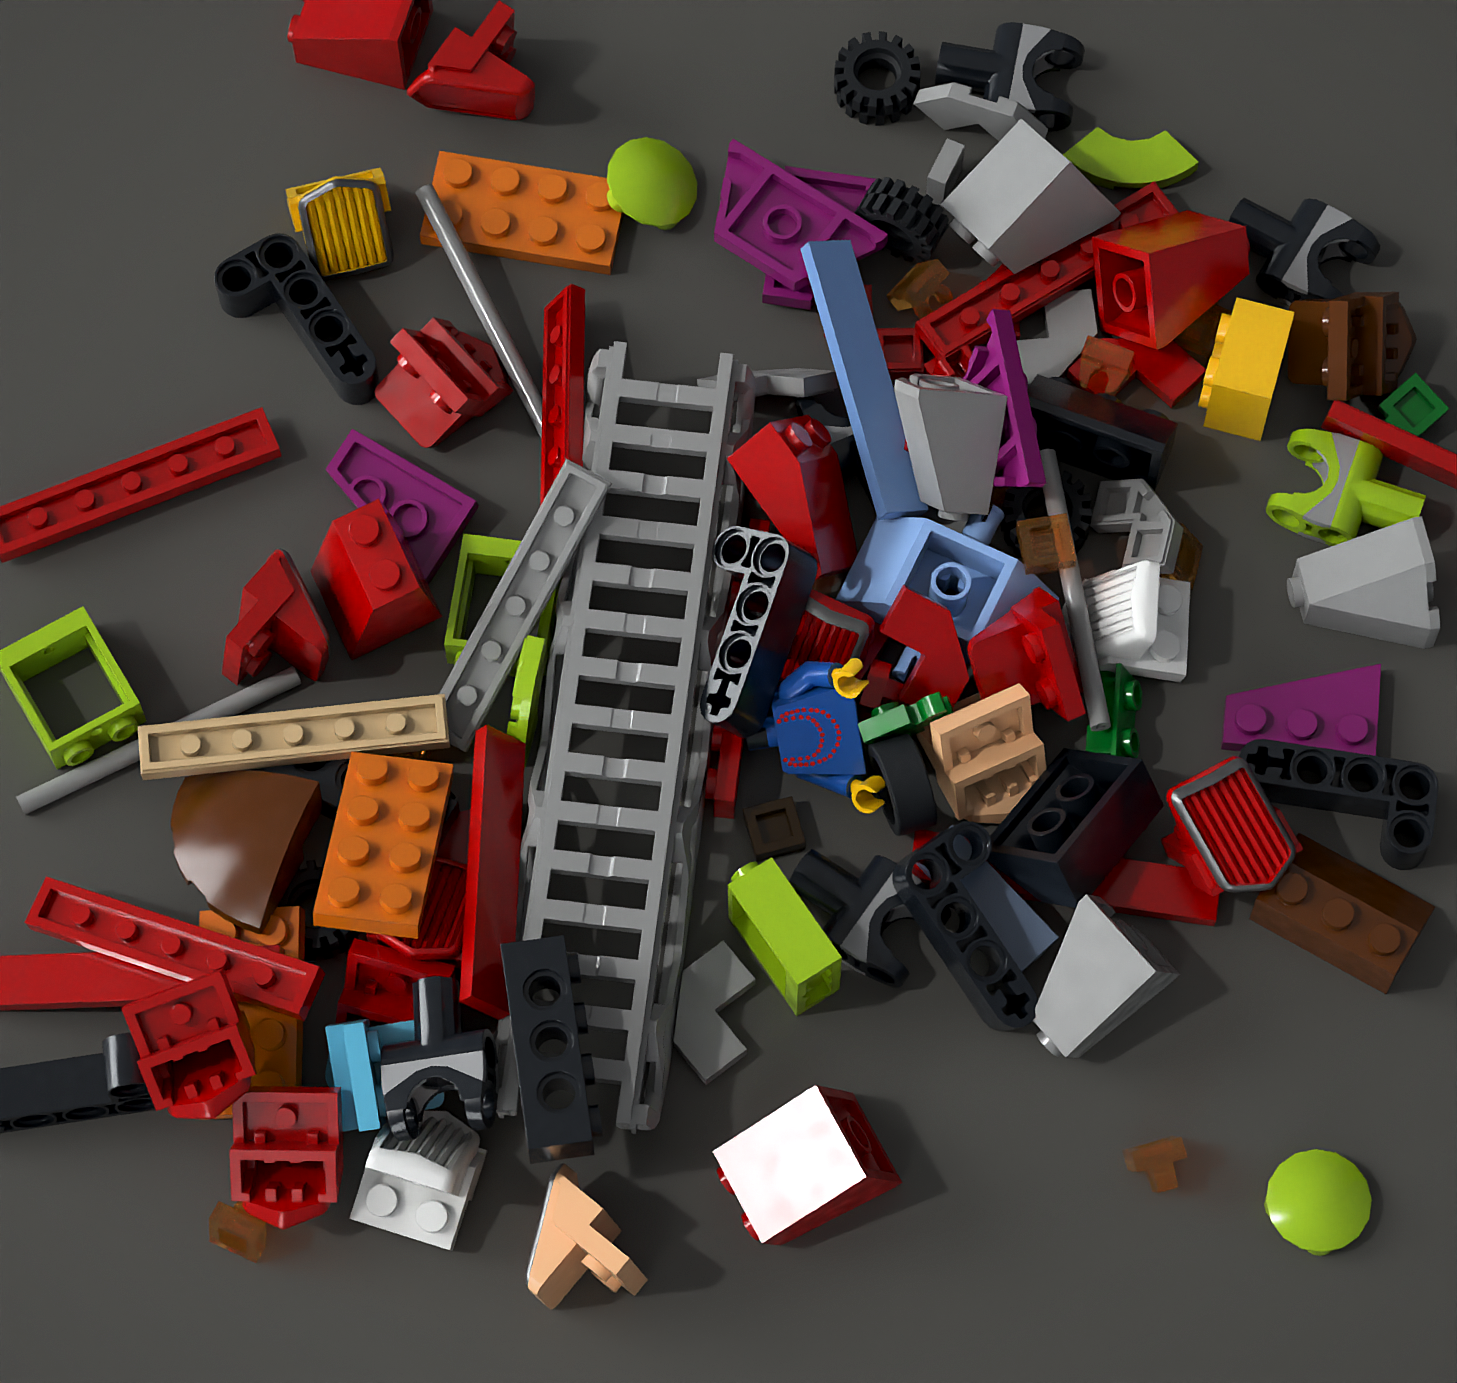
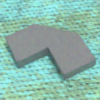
[914,82,1048,141]
[1017,289,1098,387]
[697,368,837,401]
[1090,479,1184,574]
[673,940,755,1085]

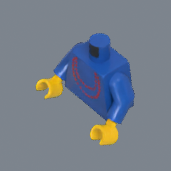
[747,658,885,814]

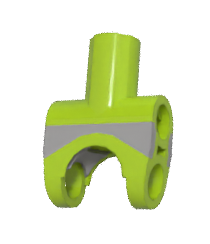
[1265,429,1426,546]

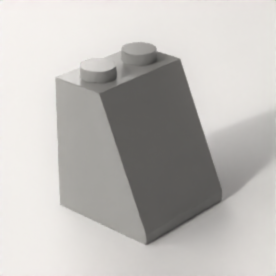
[941,118,1121,274]

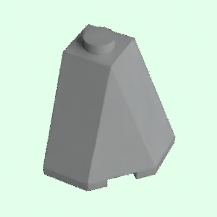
[894,373,1008,521]
[1287,516,1441,649]
[1033,894,1180,1058]

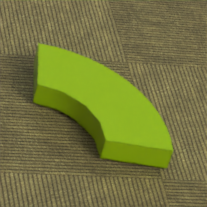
[1063,127,1199,189]
[507,635,547,768]

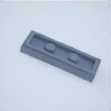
[915,825,1059,973]

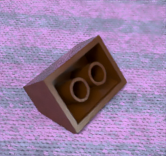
[1249,833,1435,994]

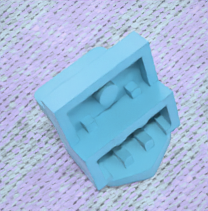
[325,1019,445,1132]

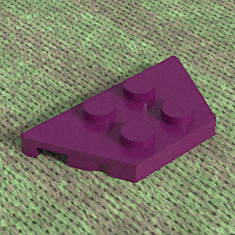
[714,138,888,292]
[962,309,1047,487]

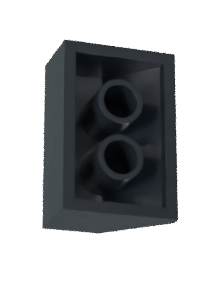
[1027,374,1178,491]
[987,748,1164,908]

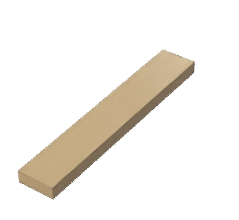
[138,694,450,780]

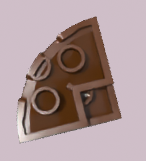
[171,770,323,935]

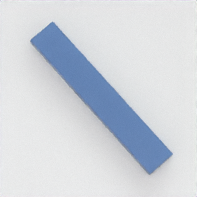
[801,240,929,520]

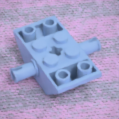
[835,505,1059,683]

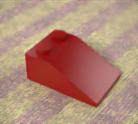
[727,415,858,580]

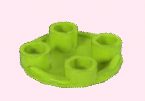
[607,137,697,230]
[1264,1149,1372,1256]

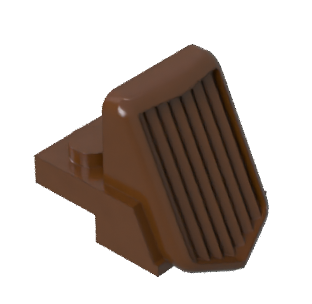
[1288,291,1417,401]

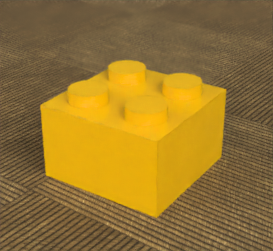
[1198,297,1295,441]

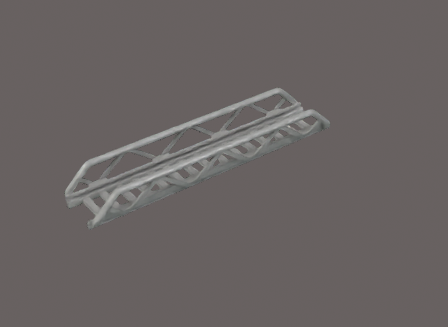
[493,341,756,1134]

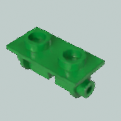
[1086,663,1142,758]

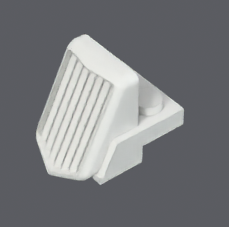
[1062,560,1190,682]
[349,1111,487,1251]

